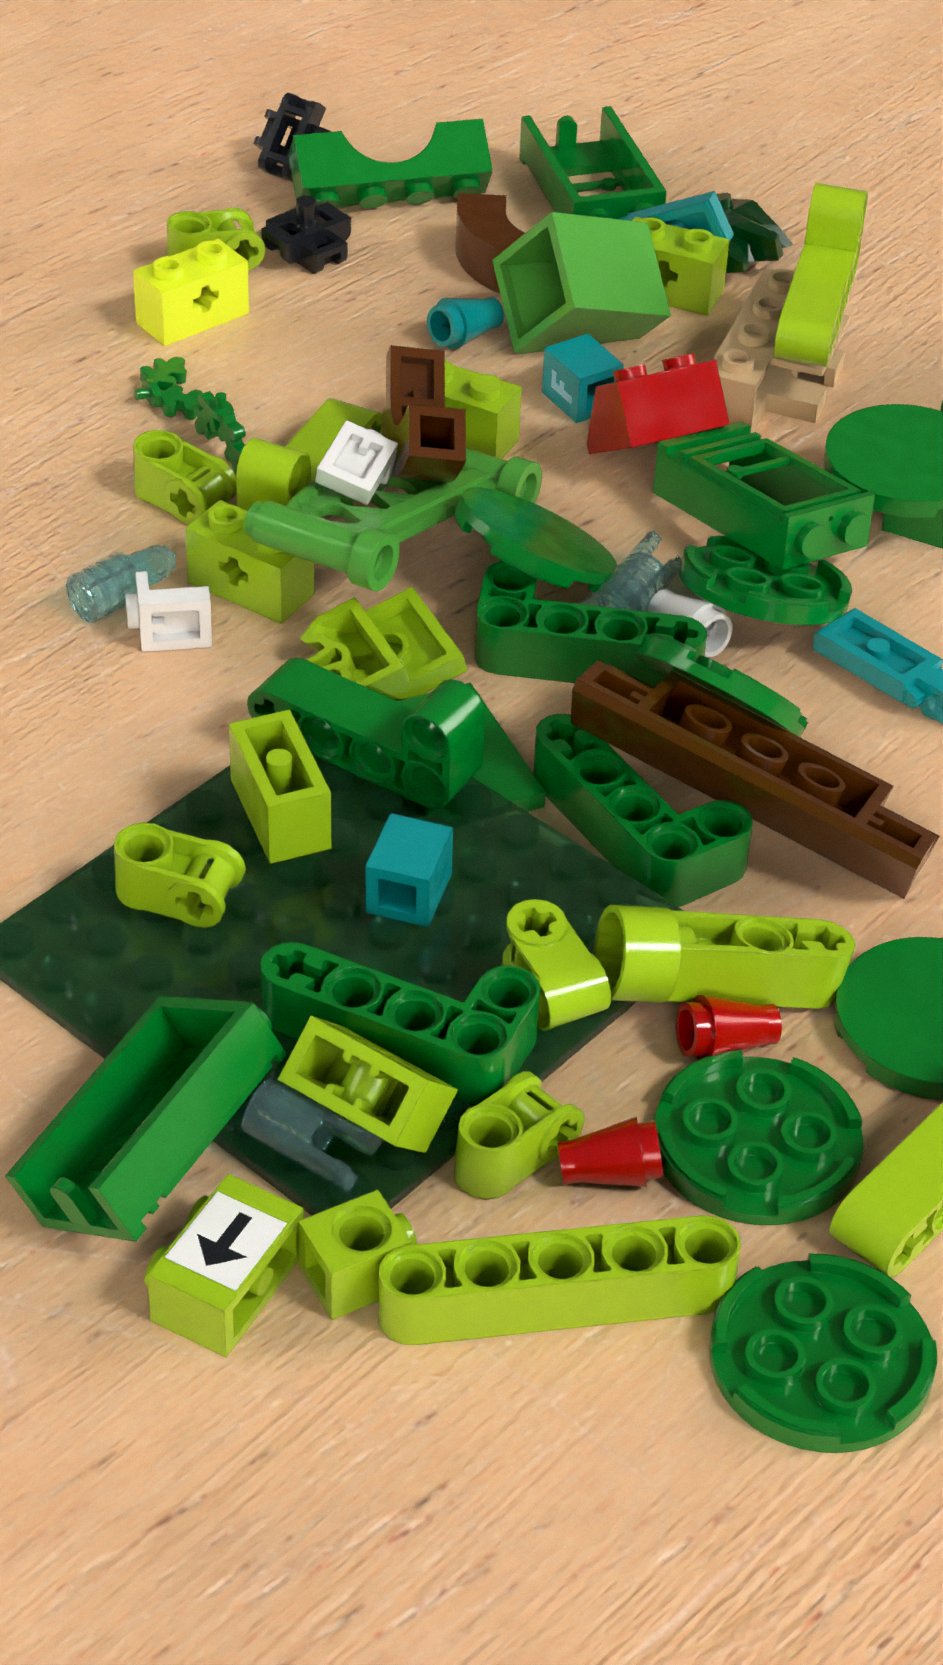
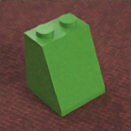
[492,212,671,354]

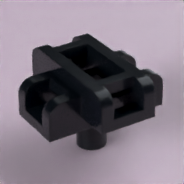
[253,92,331,182]
[261,196,351,274]

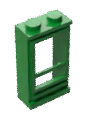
[519,106,667,219]
[653,421,875,570]
[5,996,288,1242]

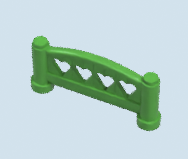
[244,448,542,592]

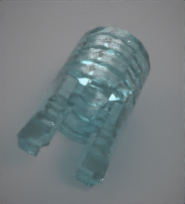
[596,531,682,611]
[66,544,176,623]
[242,1077,383,1192]

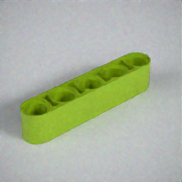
[378,1215,741,1345]

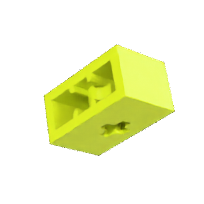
[133,238,249,346]

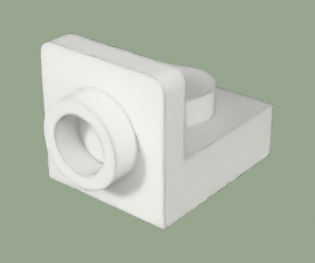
[315,420,398,505]
[125,571,212,652]

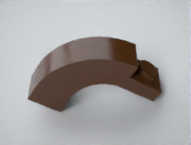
[456,193,525,293]
[382,345,466,483]

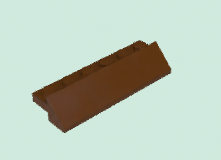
[570,660,940,899]

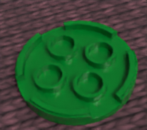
[823,404,943,518]
[454,487,618,593]
[679,535,852,625]
[635,633,808,737]
[834,937,943,1100]
[654,1050,863,1225]
[709,1253,937,1453]

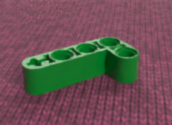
[475,561,707,687]
[247,657,485,809]
[533,713,753,908]
[260,942,540,1105]

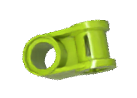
[167,208,266,271]
[133,430,237,525]
[114,822,246,928]
[502,899,611,1031]
[454,1071,585,1199]

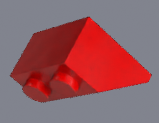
[587,353,730,454]

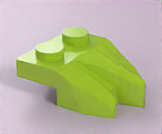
[300,586,468,700]

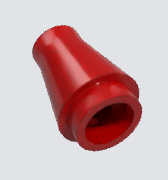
[675,995,782,1060]
[558,1116,664,1187]

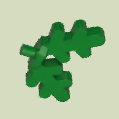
[134,357,203,420]
[193,391,246,475]

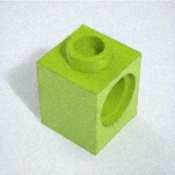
[298,1190,417,1320]

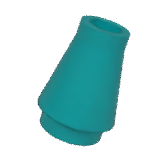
[427,297,504,349]

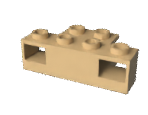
[713,268,850,433]

